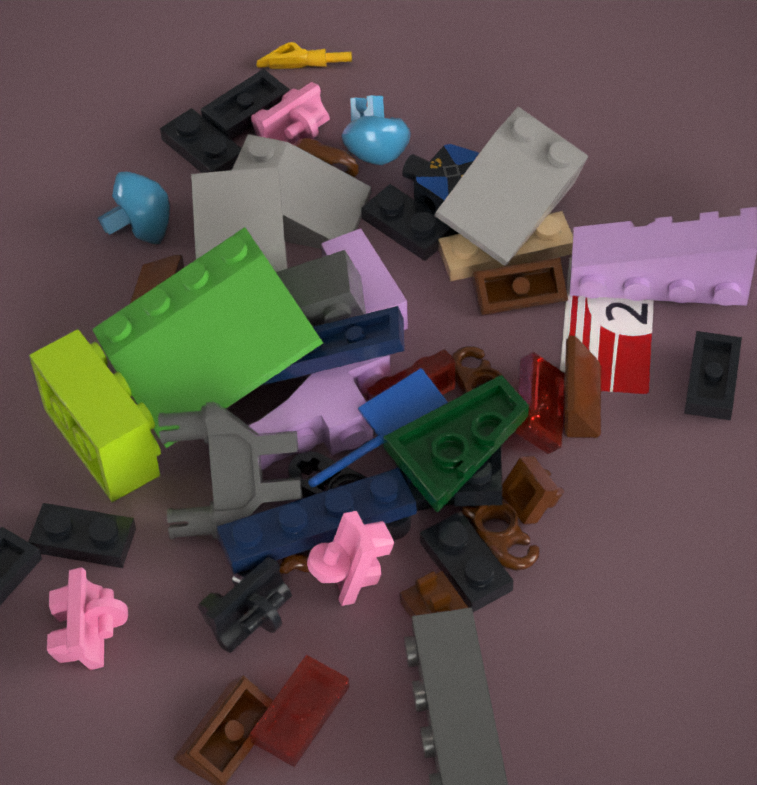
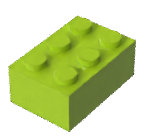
[29,329,161,503]

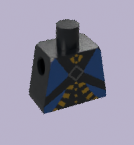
[402,144,479,235]

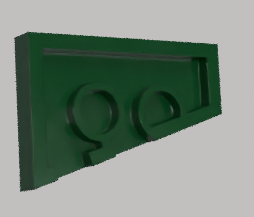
[383,375,529,512]

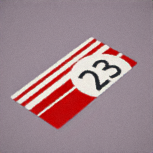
[559,257,654,395]

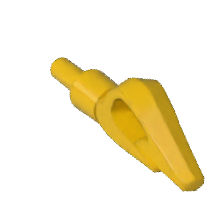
[256,42,352,69]

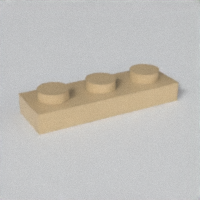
[438,211,573,282]

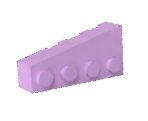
[570,207,757,306]

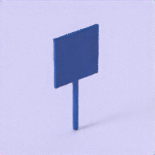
[308,368,448,487]

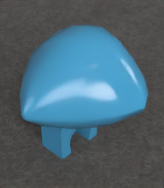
[341,95,411,165]
[97,172,171,244]

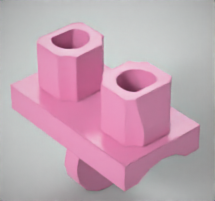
[251,82,330,144]
[307,511,394,606]
[47,567,128,671]

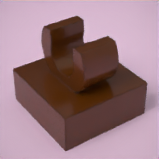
[503,456,565,525]
[400,571,468,619]

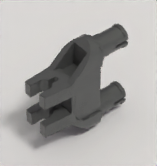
[158,401,303,542]

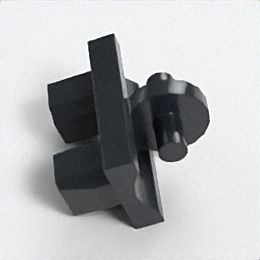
[198,557,293,653]

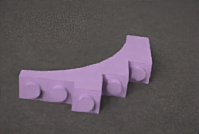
[249,228,408,470]

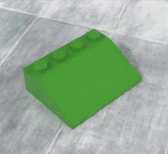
[92,227,323,448]

